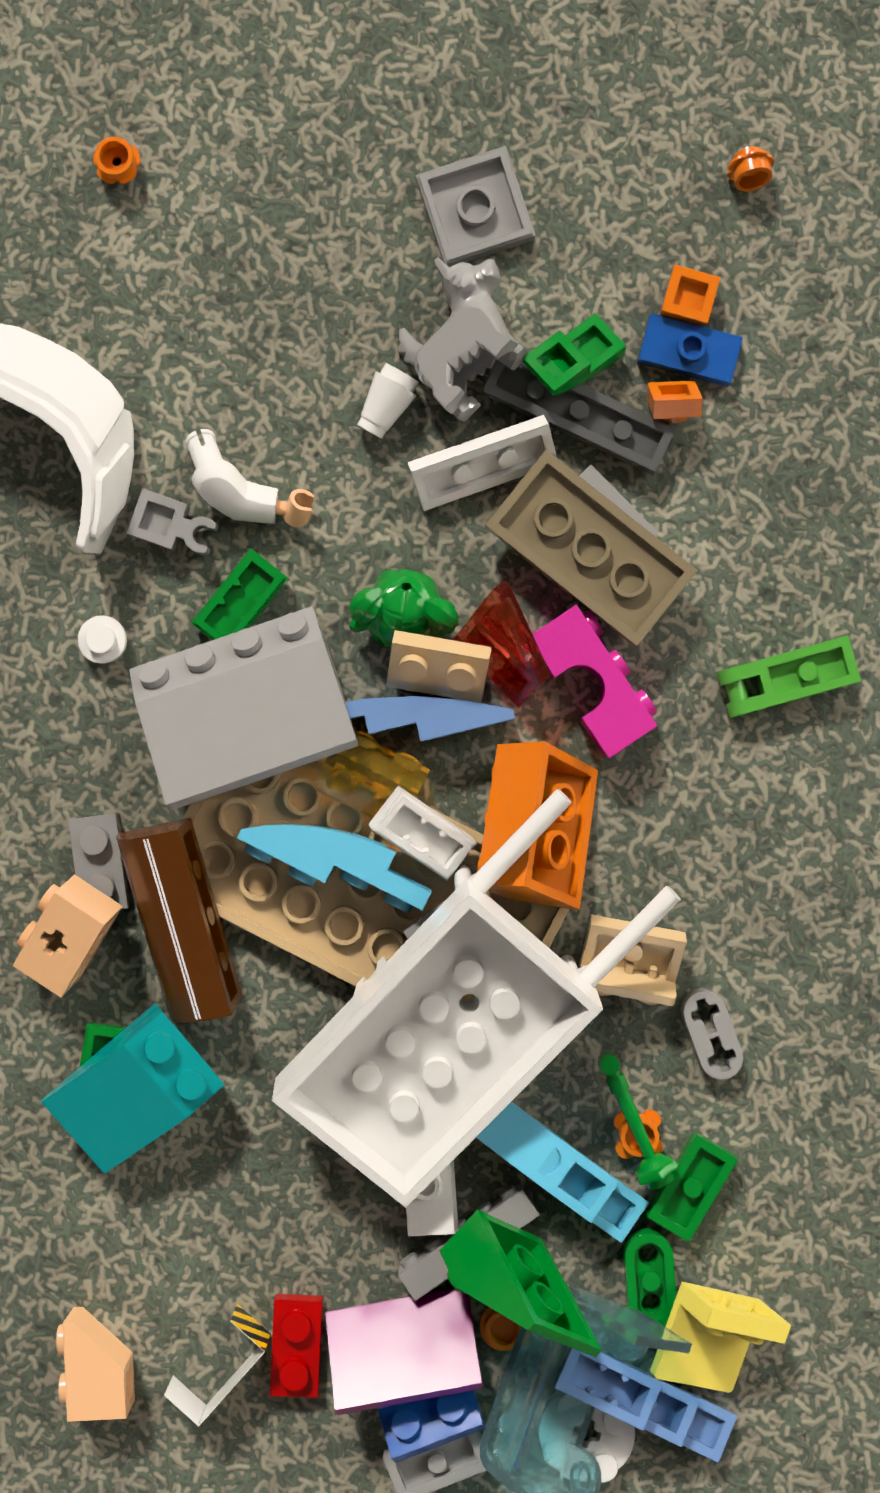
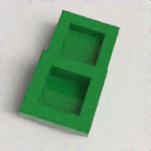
[522,313,626,396]

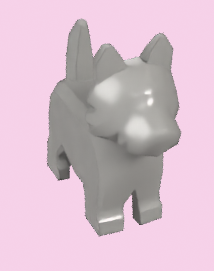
[398,257,528,422]

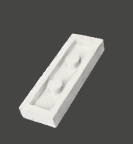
[408,415,557,511]

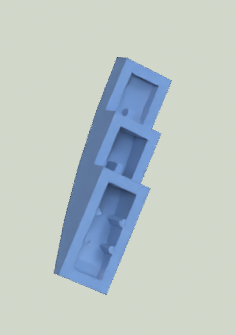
[346,696,515,742]
[553,1347,737,1463]

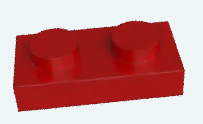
[270,1294,323,1398]

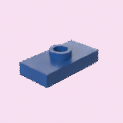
[637,313,743,387]

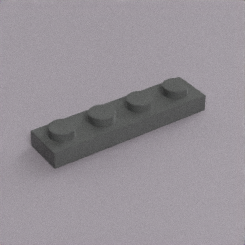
[482,360,676,475]

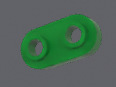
[623,1228,676,1331]

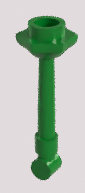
[597,1052,679,1190]

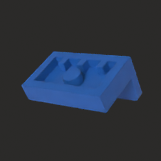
[376,1390,486,1463]

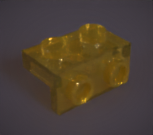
[314,731,430,819]

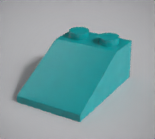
[41,1003,225,1174]

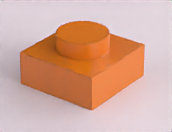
[659,264,721,327]
[647,380,703,423]

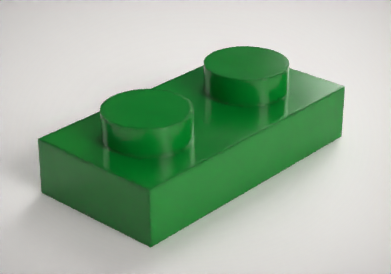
[645,1130,738,1242]

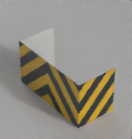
[164,1304,271,1426]

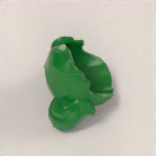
[348,569,459,649]

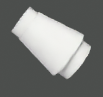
[357,363,419,439]

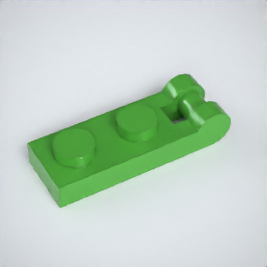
[716,635,861,718]

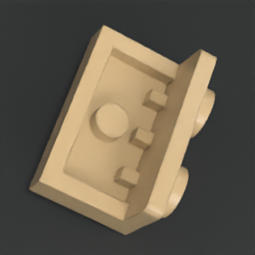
[386,630,491,703]
[579,914,687,1006]

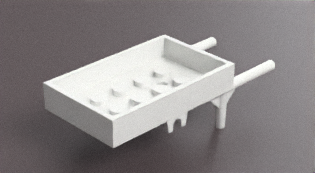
[272,789,681,1208]

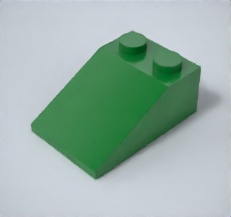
[439,1209,602,1358]

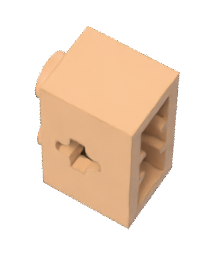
[13,875,123,998]

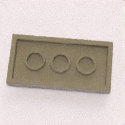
[485,450,698,647]

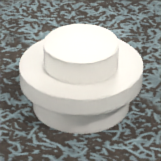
[78,616,127,664]

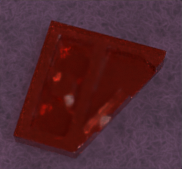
[454,580,551,708]

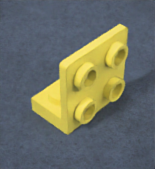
[650,1282,791,1393]

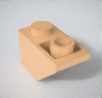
[56,1307,135,1422]

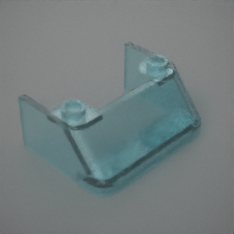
[480,1283,692,1493]

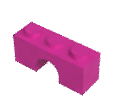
[526,605,658,759]

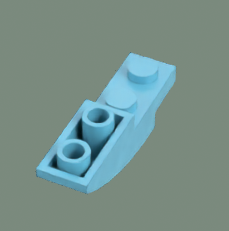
[237,823,432,913]
[476,1101,649,1243]

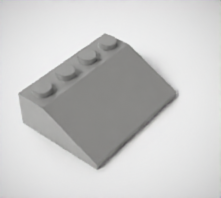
[129,606,359,811]

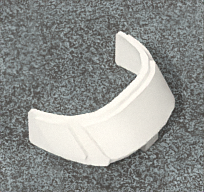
[0,323,134,554]

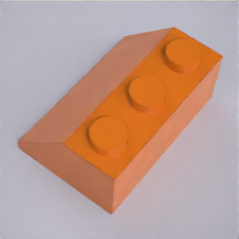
[477,741,598,910]

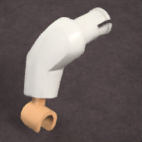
[185,429,314,527]

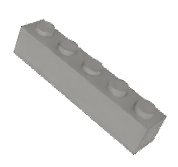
[398,1183,540,1301]

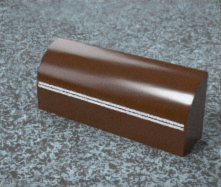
[116,817,243,1023]

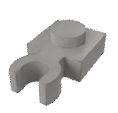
[126,488,219,555]

